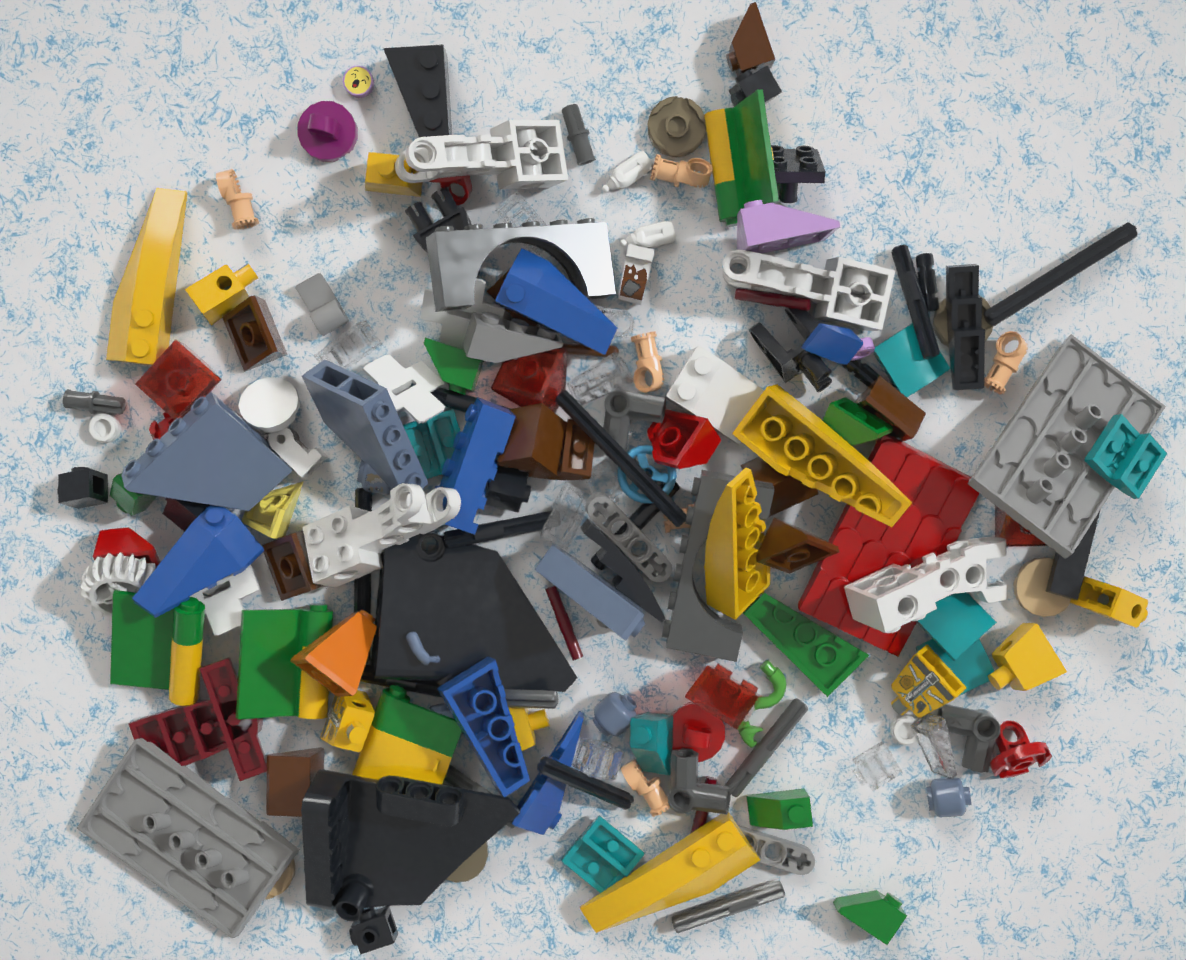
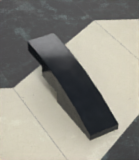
[946,264,985,390]
[580,518,666,623]

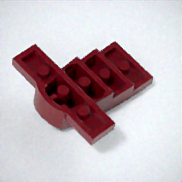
[128,657,267,781]

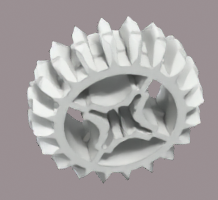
[80,552,156,617]

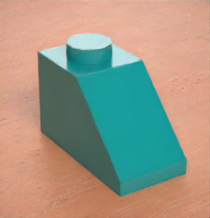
[630,712,673,775]

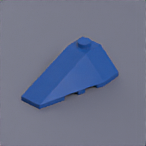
[495,248,618,355]
[132,505,264,618]
[512,711,584,835]

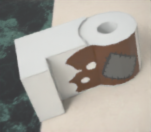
[618,244,655,305]
[268,427,328,478]

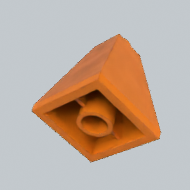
[290,610,377,697]

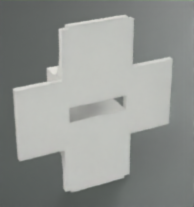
[421,278,505,350]
[362,354,445,424]
[190,565,260,636]

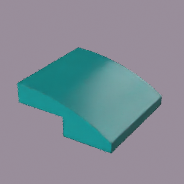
[873,323,951,397]
[403,409,460,479]
[1084,414,1168,499]
[915,592,997,661]
[915,639,995,696]
[561,815,645,893]

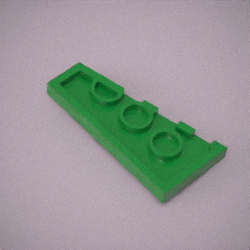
[743,592,869,697]

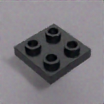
[771,145,826,203]

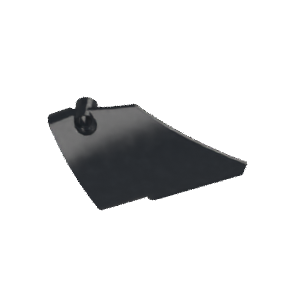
[371,530,578,692]
[301,769,520,921]

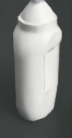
[602,151,653,192]
[620,221,676,248]

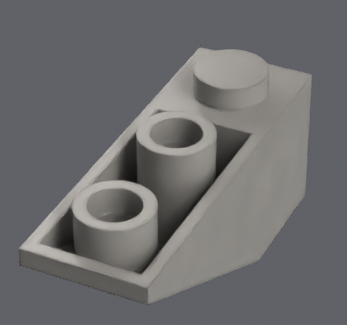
[463,312,563,363]

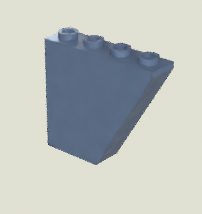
[302,360,429,494]
[121,392,293,511]
[535,542,645,641]

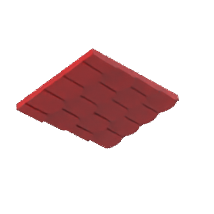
[797,434,979,657]

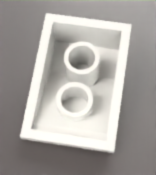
[665,345,764,445]

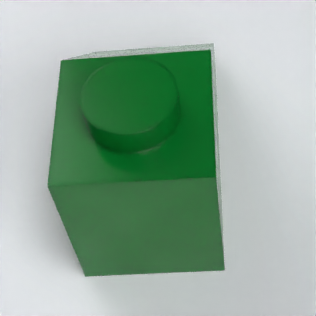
[424,338,484,395]
[822,397,894,446]
[109,473,157,516]
[746,788,813,830]
[833,890,907,945]

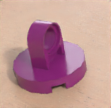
[297,101,358,162]

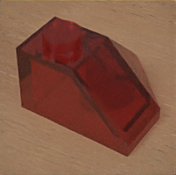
[491,348,568,413]

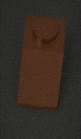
[726,2,775,77]

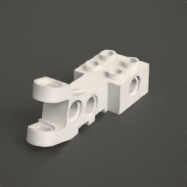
[395,120,568,189]
[723,250,895,331]
[303,483,461,588]
[844,537,1007,633]

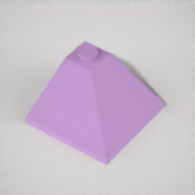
[737,200,840,254]

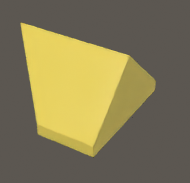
[242,481,304,539]

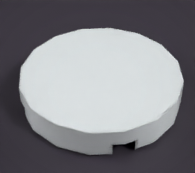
[239,377,301,433]

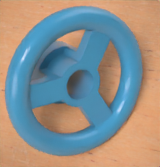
[617,445,677,503]

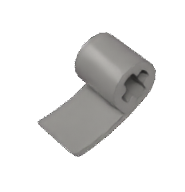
[295,273,349,336]

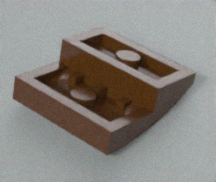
[528,419,595,480]

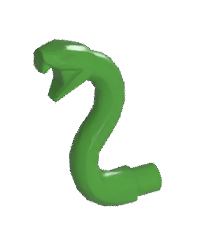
[737,660,787,748]

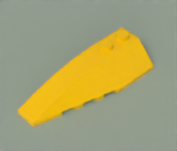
[106,188,188,367]
[732,384,912,527]
[704,468,770,620]
[580,812,760,933]

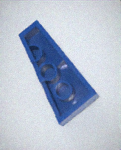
[433,397,516,535]
[437,656,530,798]

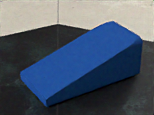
[802,323,863,365]

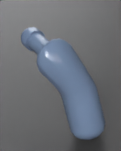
[406,632,440,665]

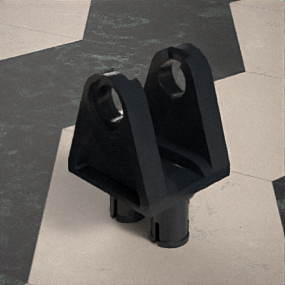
[405,187,480,277]
[749,307,832,392]

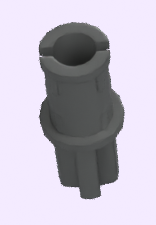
[562,104,596,166]
[63,389,126,415]

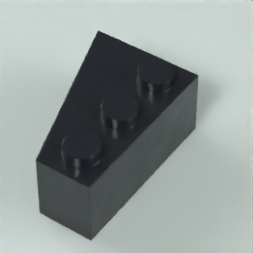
[383,44,452,138]

